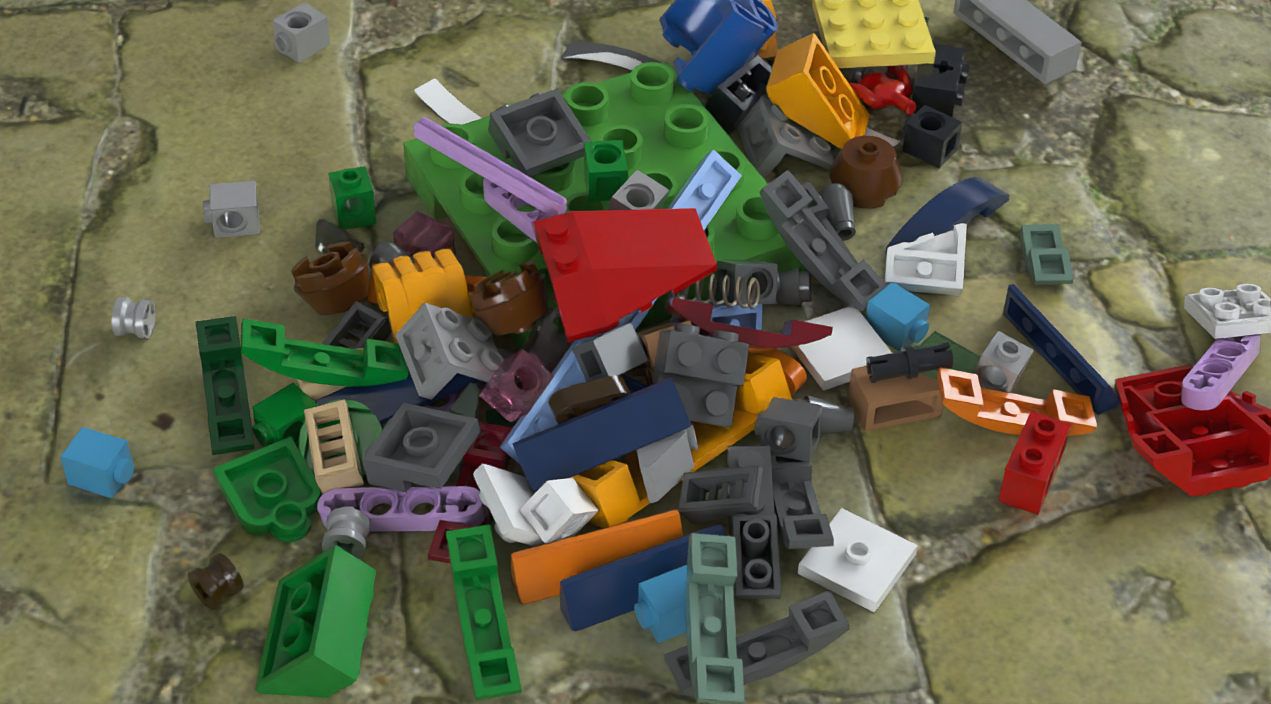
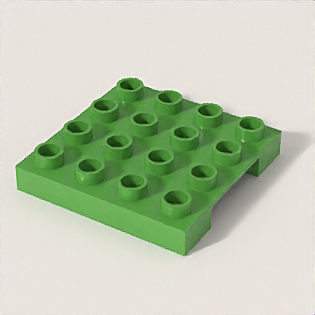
[403,62,807,367]

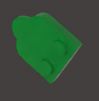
[213,436,321,542]

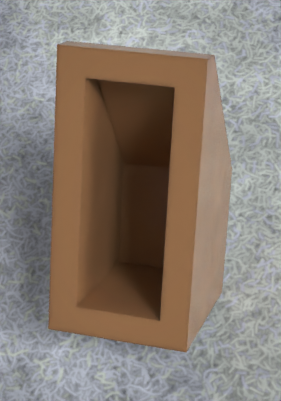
[848,365,943,431]

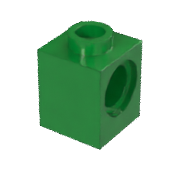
[584,140,628,202]
[328,166,376,231]
[252,382,318,447]

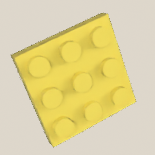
[812,0,936,68]

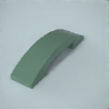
[686,533,745,704]

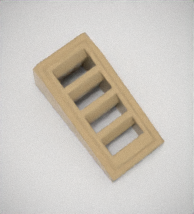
[304,399,364,494]

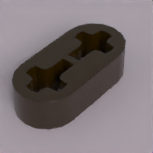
[548,375,631,424]

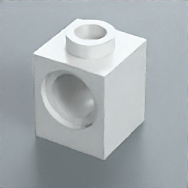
[519,478,599,543]

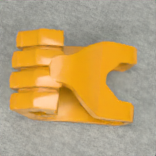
[372,249,473,343]

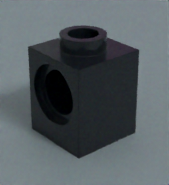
[902,105,962,169]

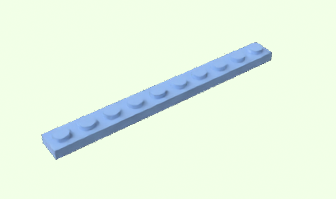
[500,150,742,465]

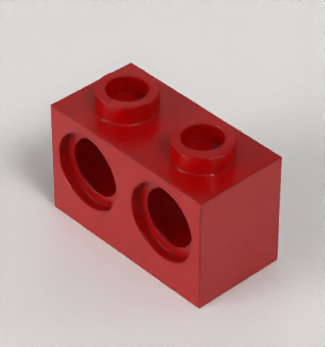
[998,411,1071,515]

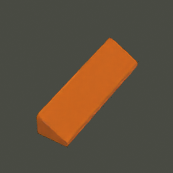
[510,510,683,604]

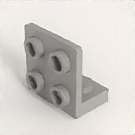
[737,96,834,178]
[395,303,510,400]

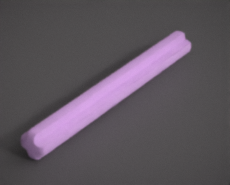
[413,117,567,217]

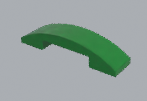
[241,319,409,387]
[446,525,522,701]

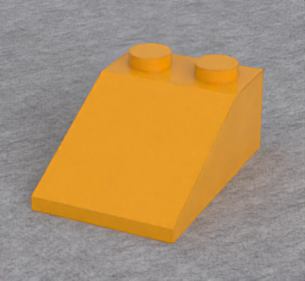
[766,33,870,149]

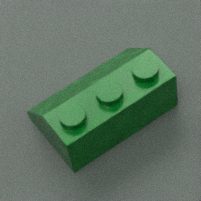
[255,545,376,698]

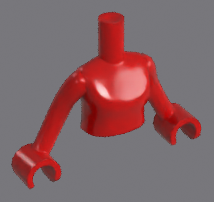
[848,65,916,115]

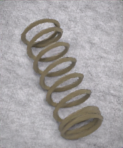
[667,274,760,310]

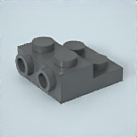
[488,89,592,177]
[652,324,749,428]
[362,403,480,492]

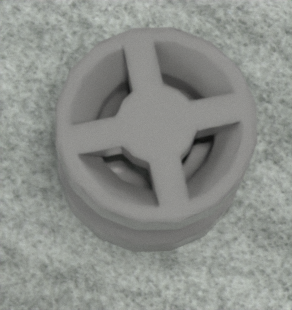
[112,297,156,339]
[322,507,370,559]

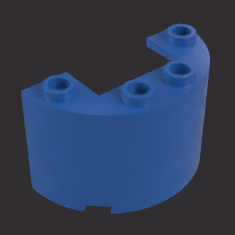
[659,0,778,95]

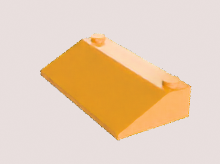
[522,353,792,528]

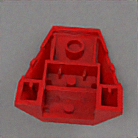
[531,208,718,342]
[1115,365,1271,496]

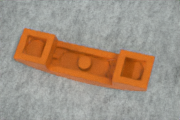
[937,367,1097,436]

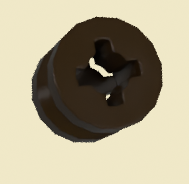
[188,553,244,610]

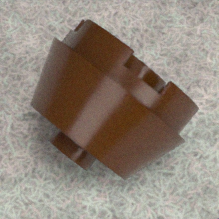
[829,136,903,209]
[291,242,369,315]
[467,261,549,336]

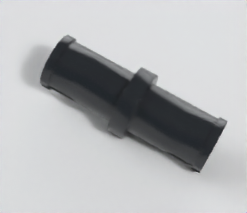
[866,342,953,383]

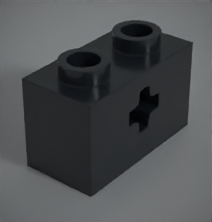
[912,43,970,117]
[704,55,772,135]

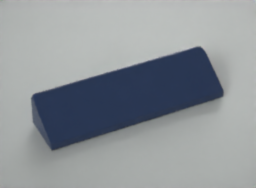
[1003,284,1120,415]
[315,372,481,441]
[512,377,691,492]
[560,524,725,631]

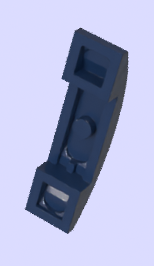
[885,177,1010,253]

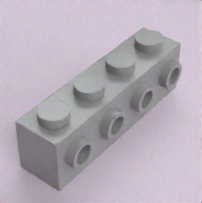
[953,0,1082,84]

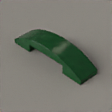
[195,316,255,455]

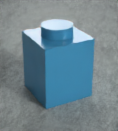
[866,282,930,352]
[60,427,134,499]
[634,565,687,643]

